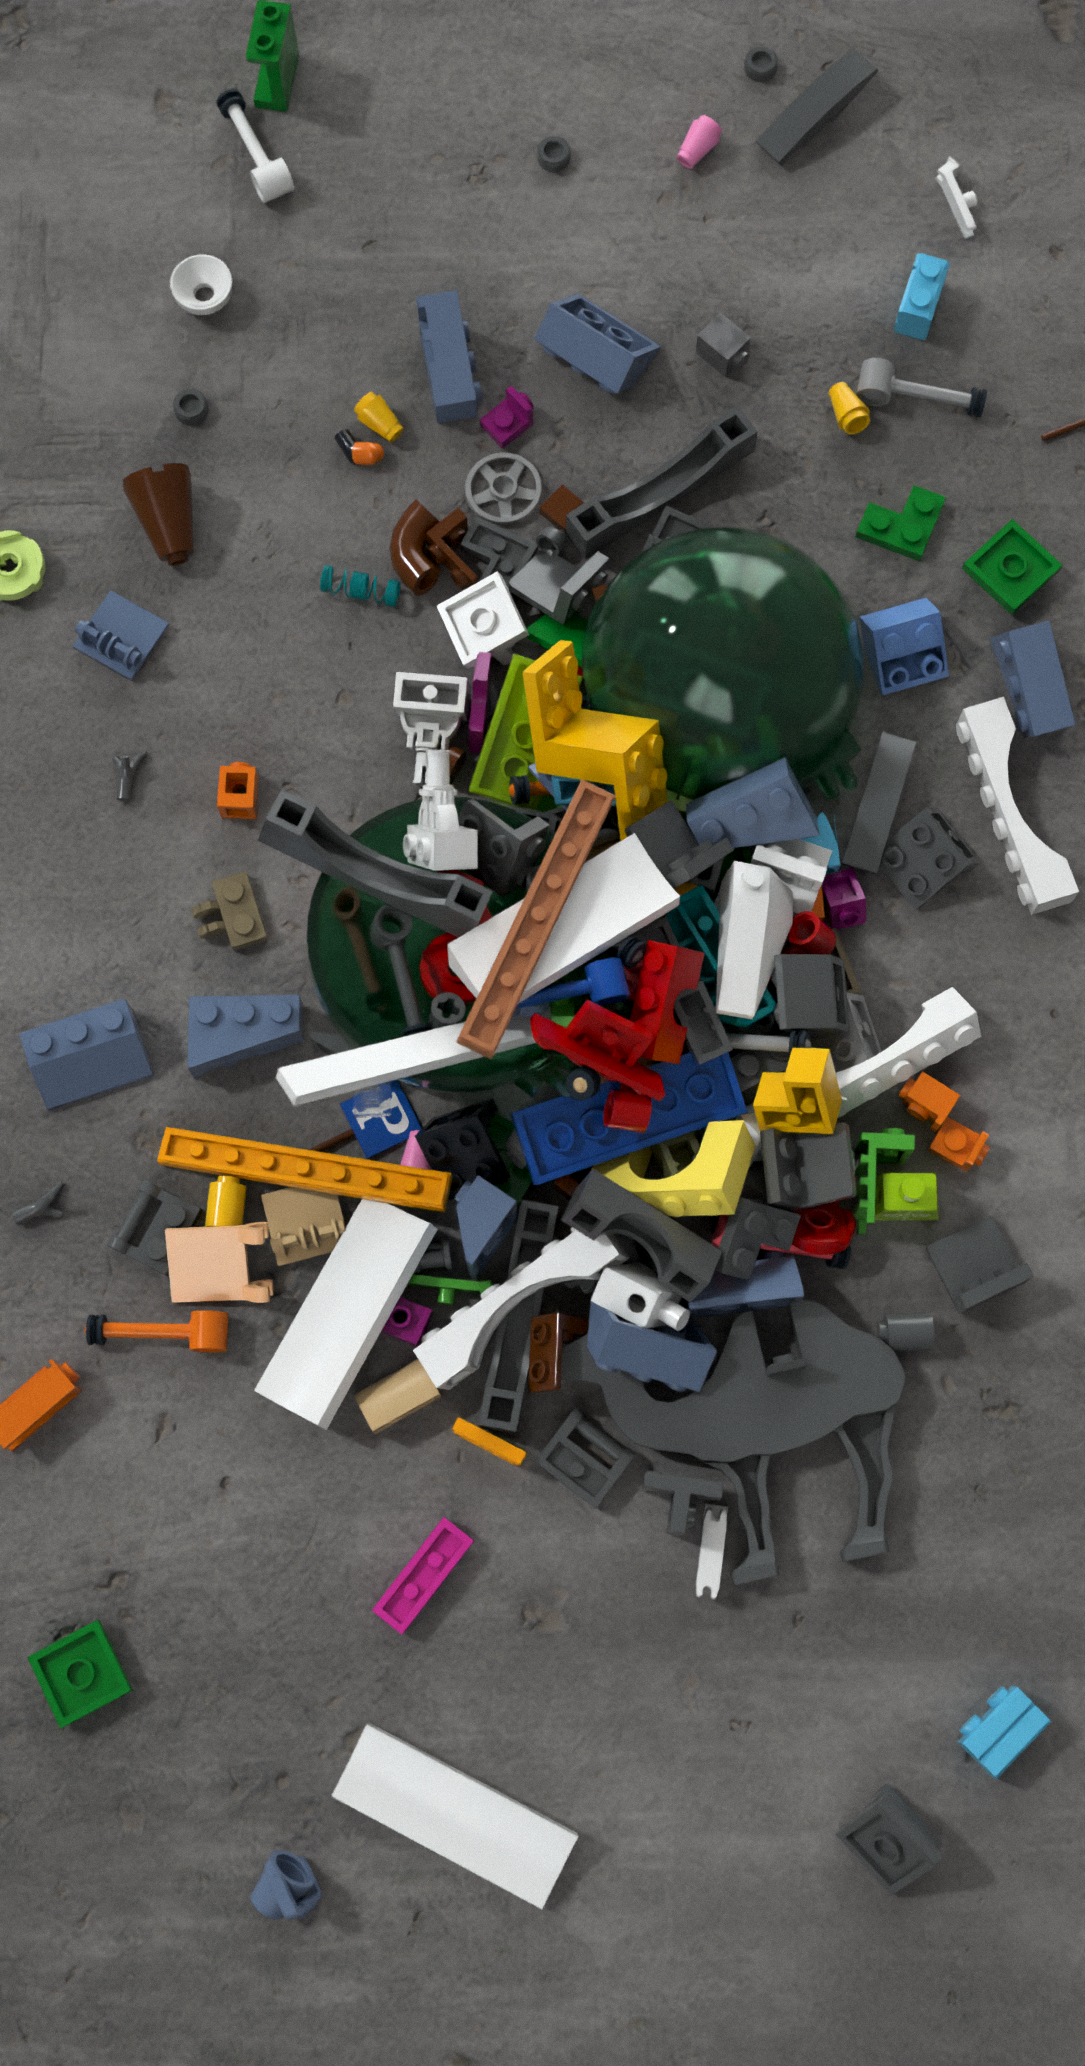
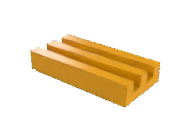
[452,1417,527,1467]

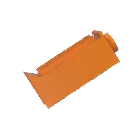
[0,1359,82,1452]

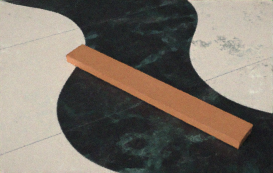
[456,779,616,1060]

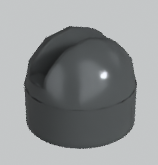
[536,526,567,555]

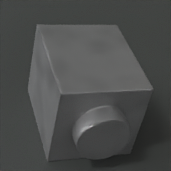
[695,313,751,378]

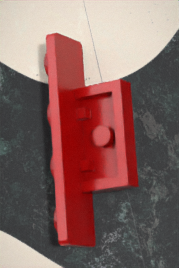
[530,999,665,1101]

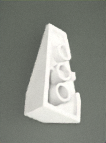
[716,861,793,1019]

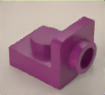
[480,386,534,449]
[822,868,866,930]

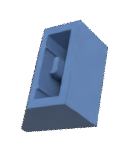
[860,598,949,696]

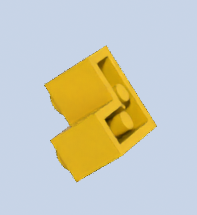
[753,1048,842,1134]

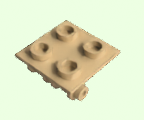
[261,1187,346,1267]

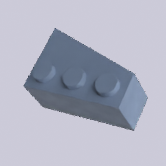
[686,757,820,848]

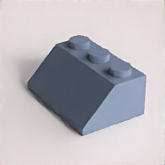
[534,294,661,394]
[19,998,153,1111]
[455,1175,518,1281]
[683,1251,804,1318]
[587,1292,717,1392]

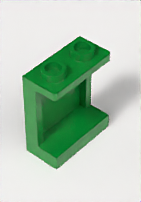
[245,0,299,112]

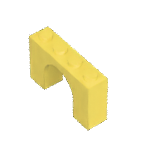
[590,1120,756,1217]

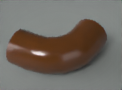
[389,499,440,596]

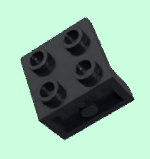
[415,1098,510,1200]

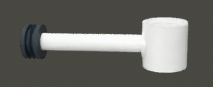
[216,89,295,203]

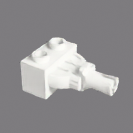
[393,672,471,787]
[403,750,478,871]

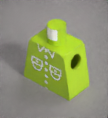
[875,1173,939,1221]

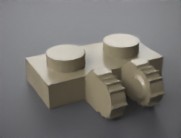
[190,871,268,951]

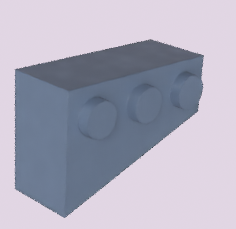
[416,290,482,423]
[990,621,1075,738]
[188,995,304,1078]

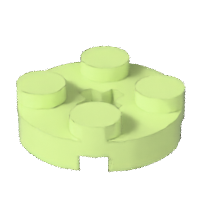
[0,530,46,601]

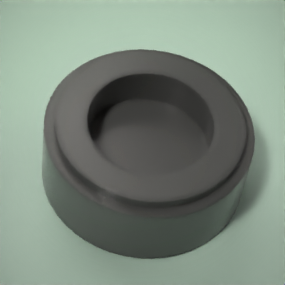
[744,46,778,82]
[537,136,570,172]
[173,389,209,425]

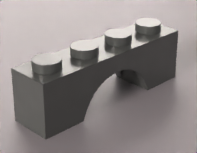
[561,1169,722,1302]

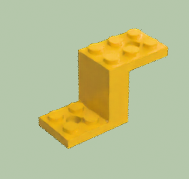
[523,640,669,841]

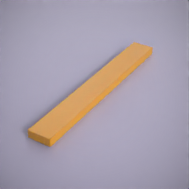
[157,1127,453,1212]

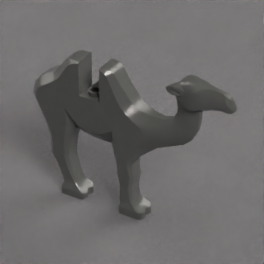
[561,1300,906,1585]

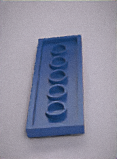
[510,1051,747,1185]

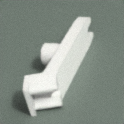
[935,156,977,238]
[695,1503,728,1599]

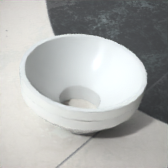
[170,254,232,315]

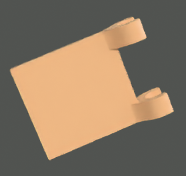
[165,1222,274,1303]

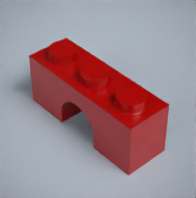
[630,940,705,1064]

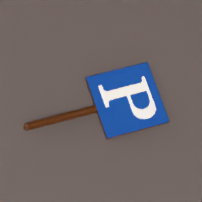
[308,1079,422,1159]

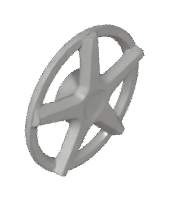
[465,453,542,527]

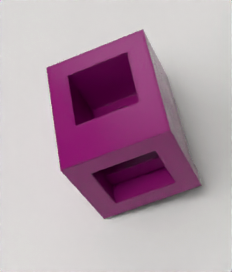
[381,1297,434,1348]

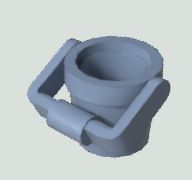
[251,1850,322,1920]

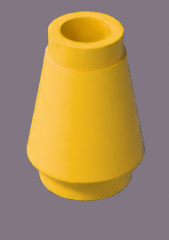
[828,382,870,435]
[354,391,404,443]

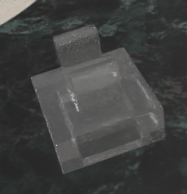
[354,1081,391,1118]

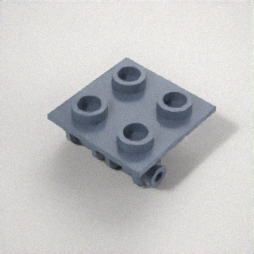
[72,590,169,681]

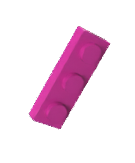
[372,1517,474,1635]

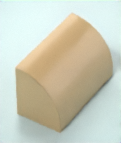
[354,1359,441,1434]

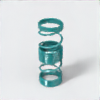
[320,564,401,607]

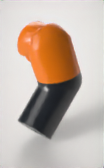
[334,429,384,465]

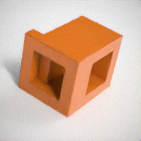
[217,762,259,819]
[898,1071,960,1133]

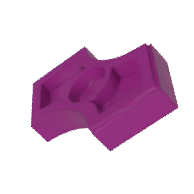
[469,652,491,753]

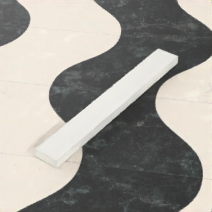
[276,1007,551,1106]

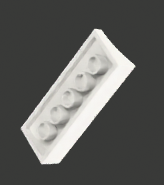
[447,833,680,1003]
[254,1199,437,1430]
[332,1723,578,1909]

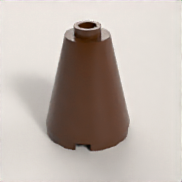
[122,463,194,566]

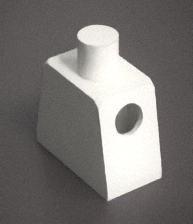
[591,1263,690,1331]

